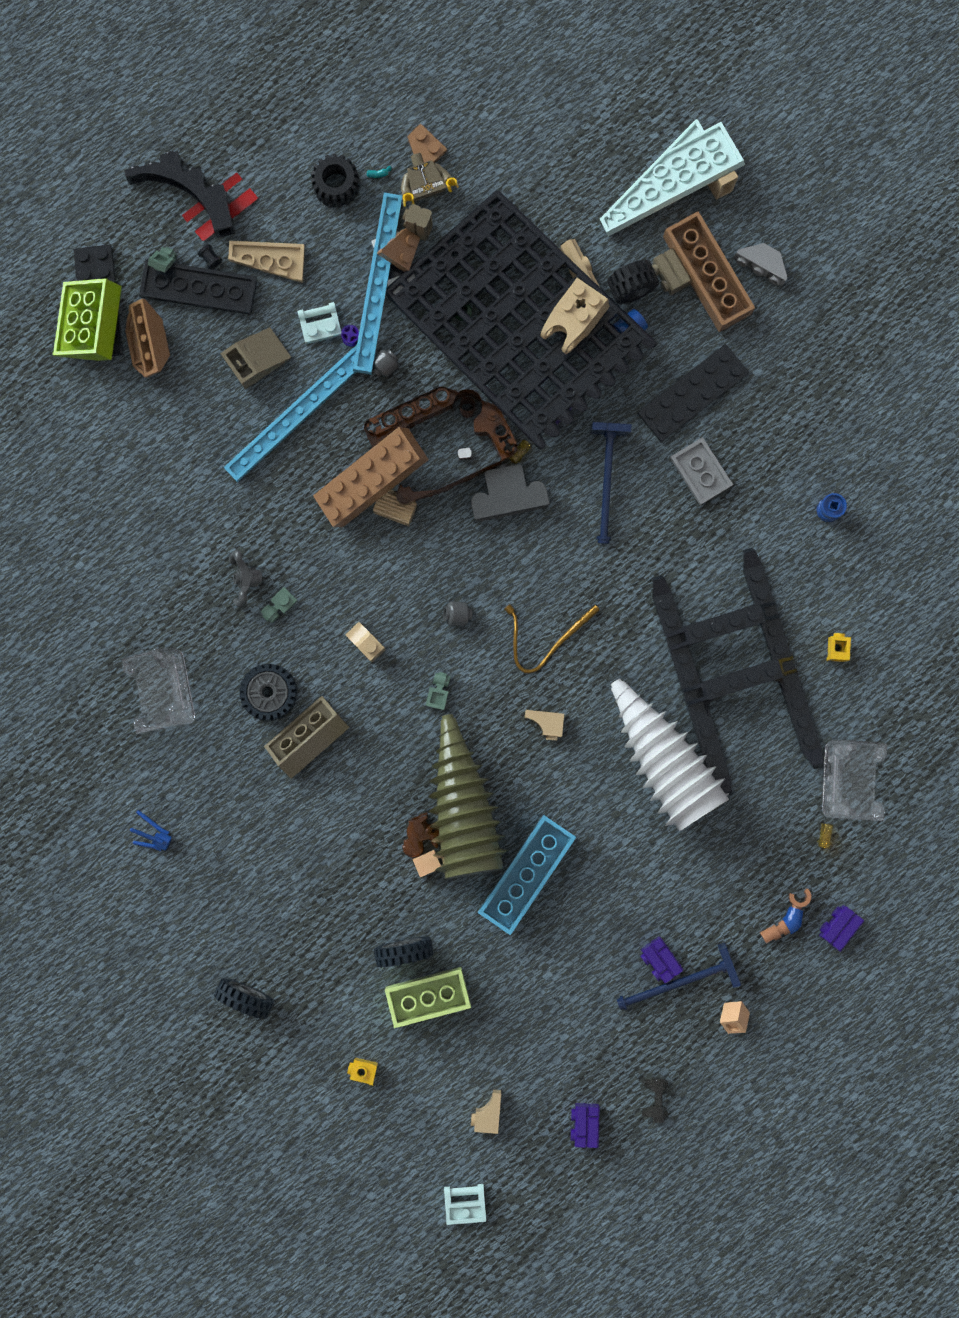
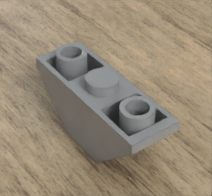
[734,243,787,286]

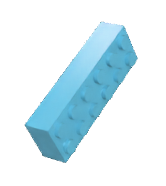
[478,815,576,935]

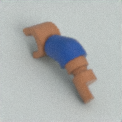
[760,888,811,943]

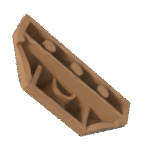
[125,298,170,378]

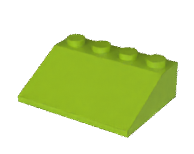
[53,279,122,361]

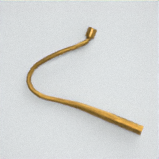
[504,604,600,673]

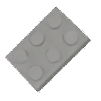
[670,437,733,506]

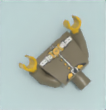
[401,153,459,207]

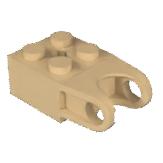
[541,278,610,354]

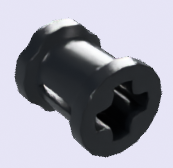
[198,244,223,270]

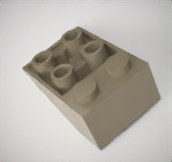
[220,327,291,390]

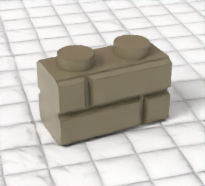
[403,204,433,241]
[652,248,692,295]

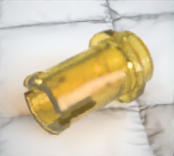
[509,440,532,464]
[817,823,834,849]

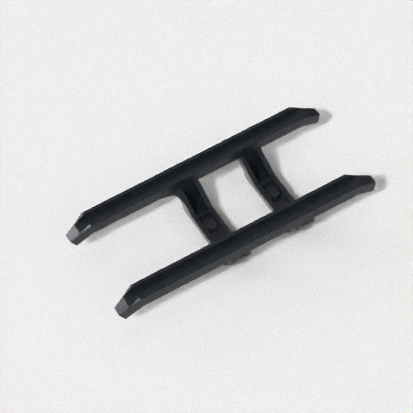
[652,548,824,796]

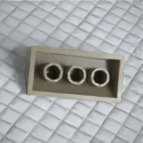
[264,696,349,778]

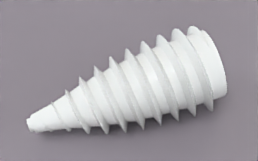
[611,679,729,832]

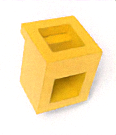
[827,633,851,662]
[347,1058,378,1086]

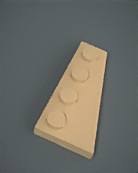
[228,241,305,283]

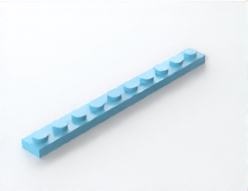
[353,192,402,375]
[224,345,357,482]

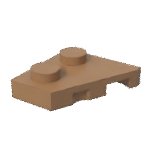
[408,124,447,164]
[377,228,420,272]

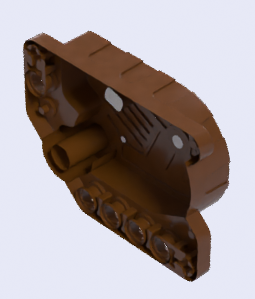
[364,387,518,506]

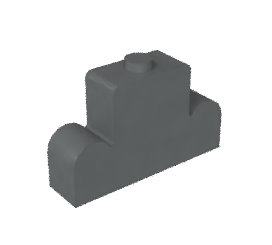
[471,464,550,523]

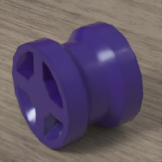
[341,325,359,347]

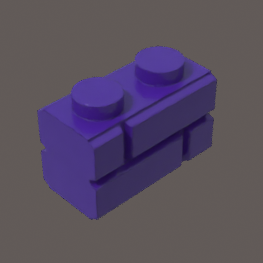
[819,905,864,952]
[640,936,683,983]
[570,1103,600,1148]

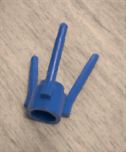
[130,810,172,851]

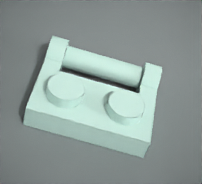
[298,302,341,344]
[444,1184,486,1225]

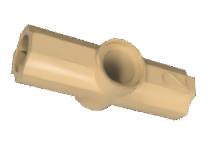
[560,239,599,286]

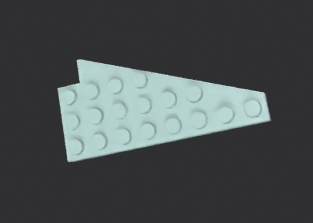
[600,119,745,237]

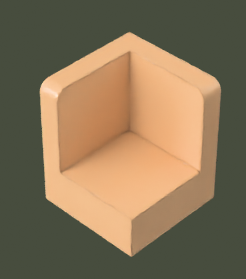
[412,850,441,877]
[720,1001,750,1034]

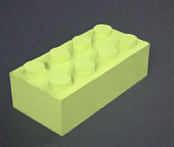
[385,967,471,1028]

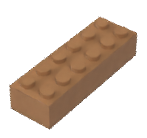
[663,211,755,332]
[313,427,429,527]

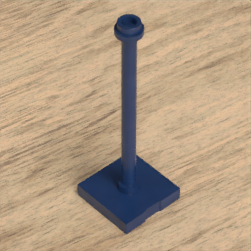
[590,422,632,544]
[617,943,741,1010]

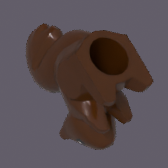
[402,812,439,858]

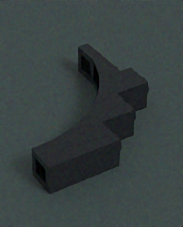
[124,151,235,238]

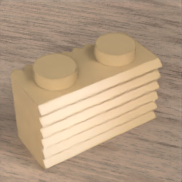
[373,490,417,526]

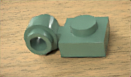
[148,247,177,272]
[261,587,298,623]
[425,672,451,710]

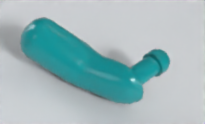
[366,166,392,178]

